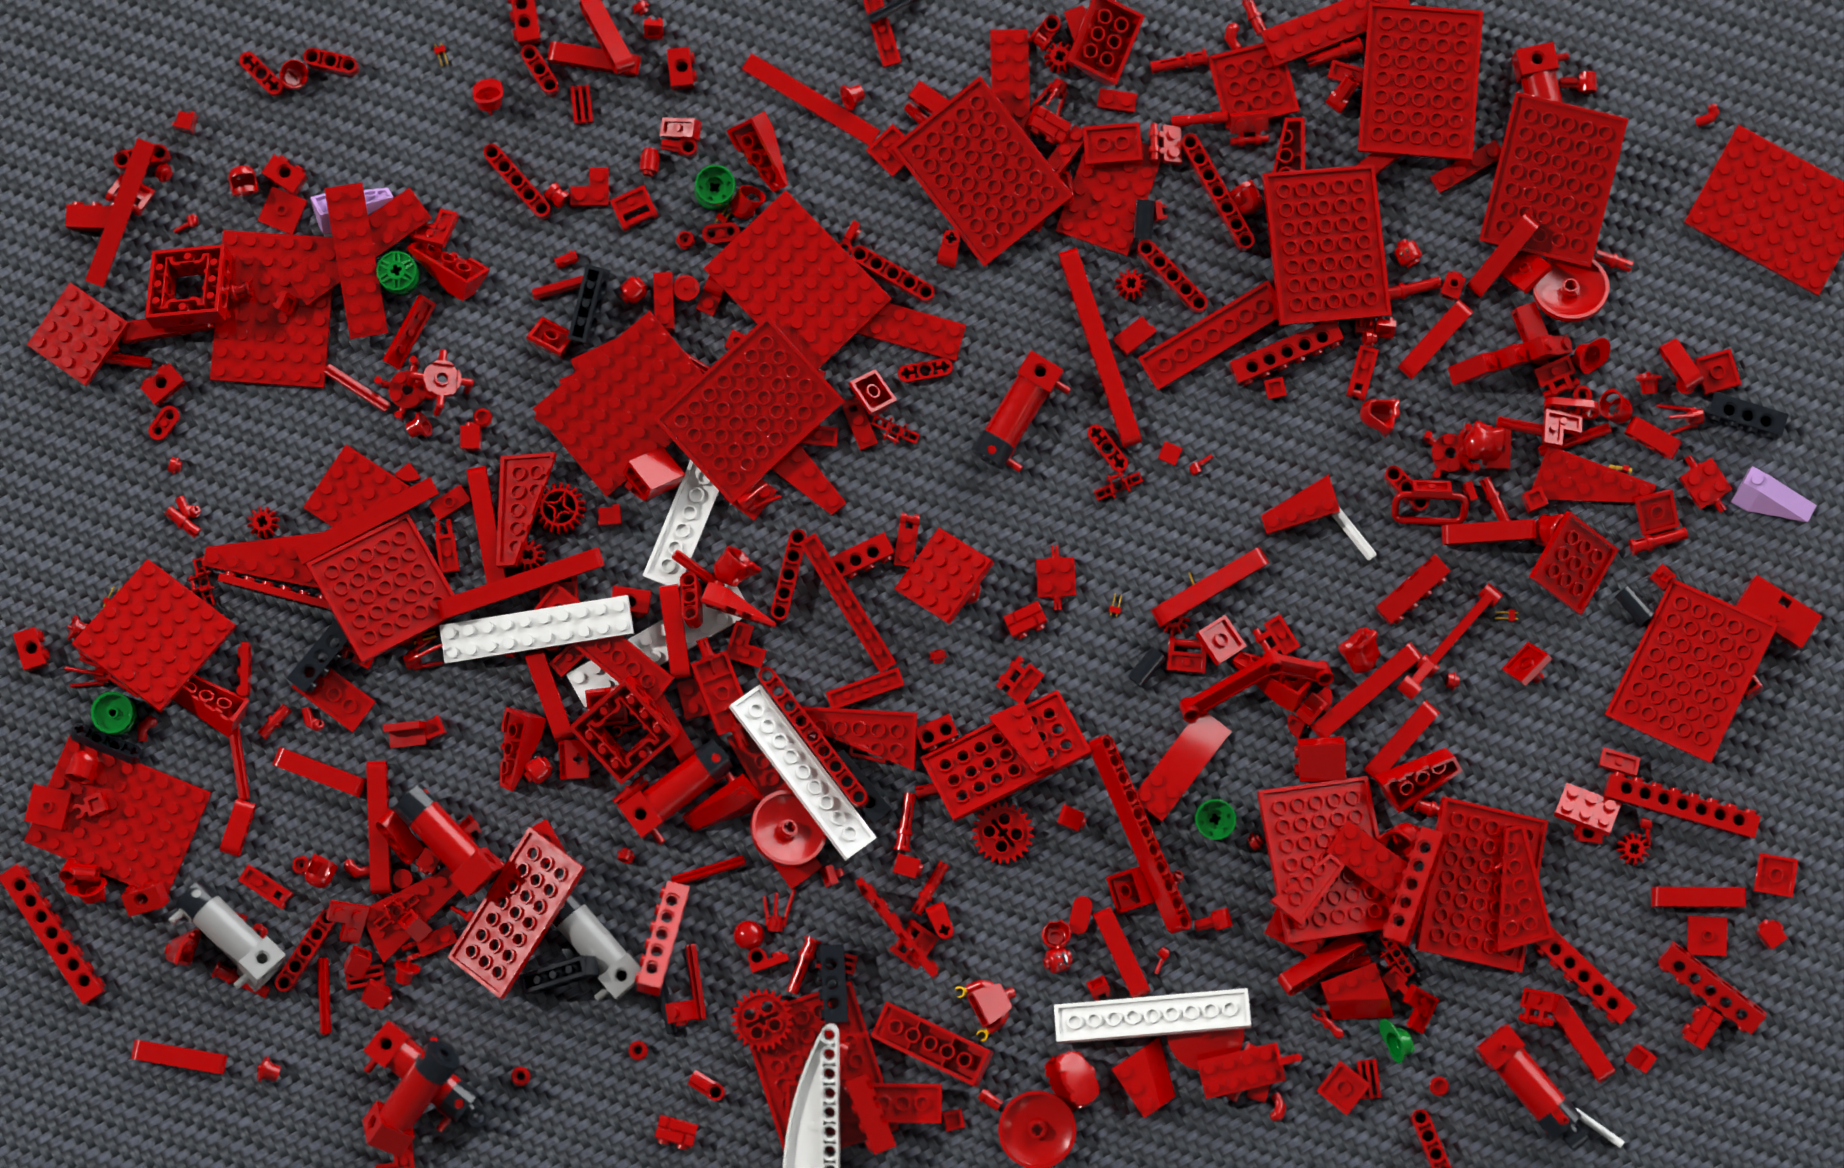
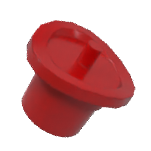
[840,85,865,111]
[673,275,700,301]
[1635,371,1662,394]
[406,412,432,438]
[67,615,88,641]
[394,960,421,985]
[257,1056,281,1082]

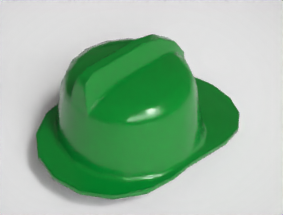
[1379,1019,1415,1063]

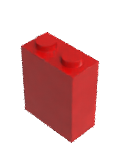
[623,446,685,501]
[1294,737,1346,782]

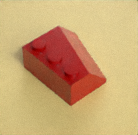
[1319,962,1394,1020]
[1111,1037,1176,1118]

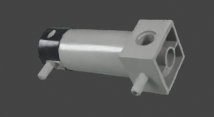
[168,879,286,992]
[552,889,642,1001]

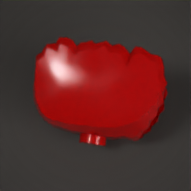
[1044,1051,1099,1111]

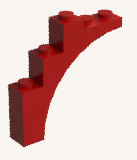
[1447,334,1573,385]

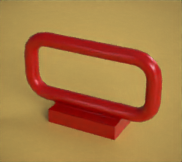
[1391,480,1469,525]

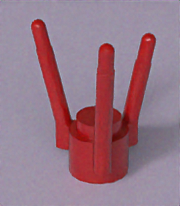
[1030,78,1068,116]
[1656,404,1704,435]
[736,472,782,512]
[403,634,444,671]
[64,657,110,688]
[763,888,796,932]

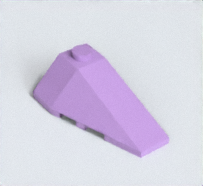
[310,188,394,235]
[1731,466,1817,522]

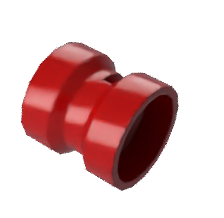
[544,182,570,209]

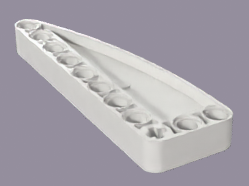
[783,1024,840,1168]

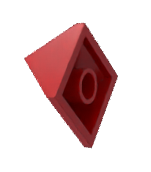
[526,317,572,360]

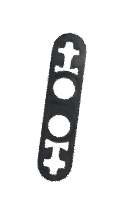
[70,723,142,764]

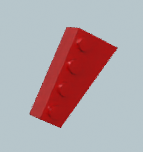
[843,1073,896,1155]

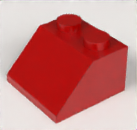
[848,369,897,417]
[1106,866,1155,914]

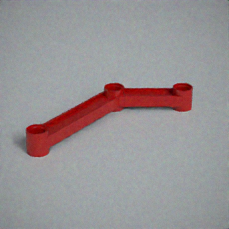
[1397,583,1503,700]
[1179,650,1334,723]

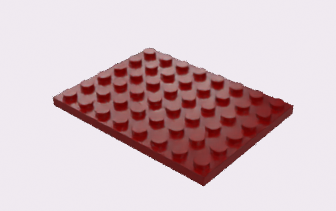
[1357,2,1483,161]
[891,76,1074,267]
[1479,91,1629,268]
[1684,124,1844,297]
[1262,164,1392,326]
[703,190,892,371]
[210,230,333,389]
[533,311,703,497]
[654,316,845,504]
[1604,578,1778,764]
[24,735,212,896]
[1257,776,1393,944]
[1415,797,1549,973]
[744,981,899,1153]

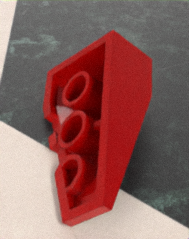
[726,111,788,192]
[407,241,490,301]
[1231,651,1314,712]
[499,707,546,791]
[682,774,765,831]
[164,928,202,966]

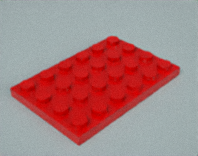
[1055,125,1161,257]

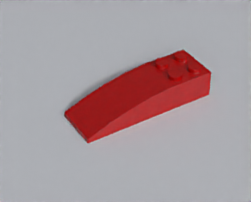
[1136,712,1231,822]
[870,1001,994,1087]

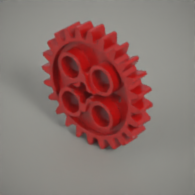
[972,802,1034,865]
[731,988,794,1051]

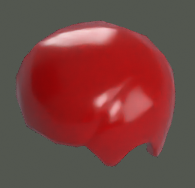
[279,59,309,90]
[733,920,765,950]
[1041,920,1071,949]

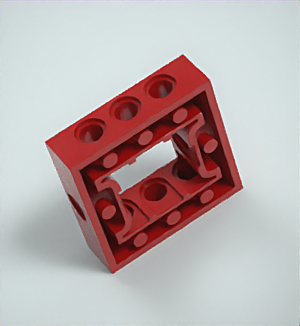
[145,244,232,329]
[569,674,681,785]

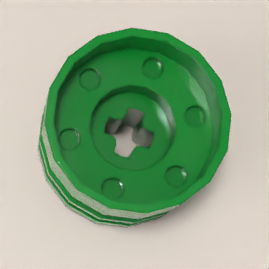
[694,165,735,210]
[377,251,420,296]
[1195,799,1236,840]

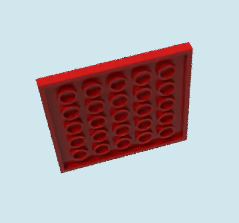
[306,513,455,664]
[72,559,237,713]

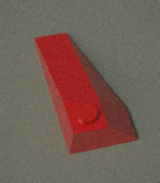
[701,580,777,629]

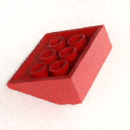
[1066,0,1145,86]

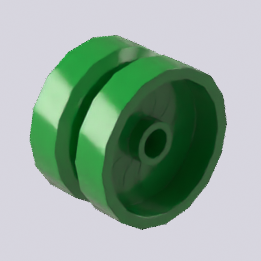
[91,691,138,736]

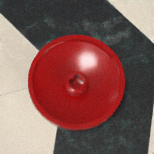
[1532,257,1609,322]
[750,790,827,867]
[1166,1028,1244,1071]
[998,1090,1076,1168]

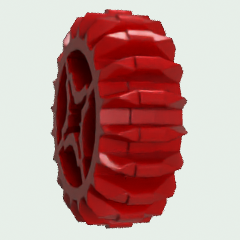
[535,482,586,534]

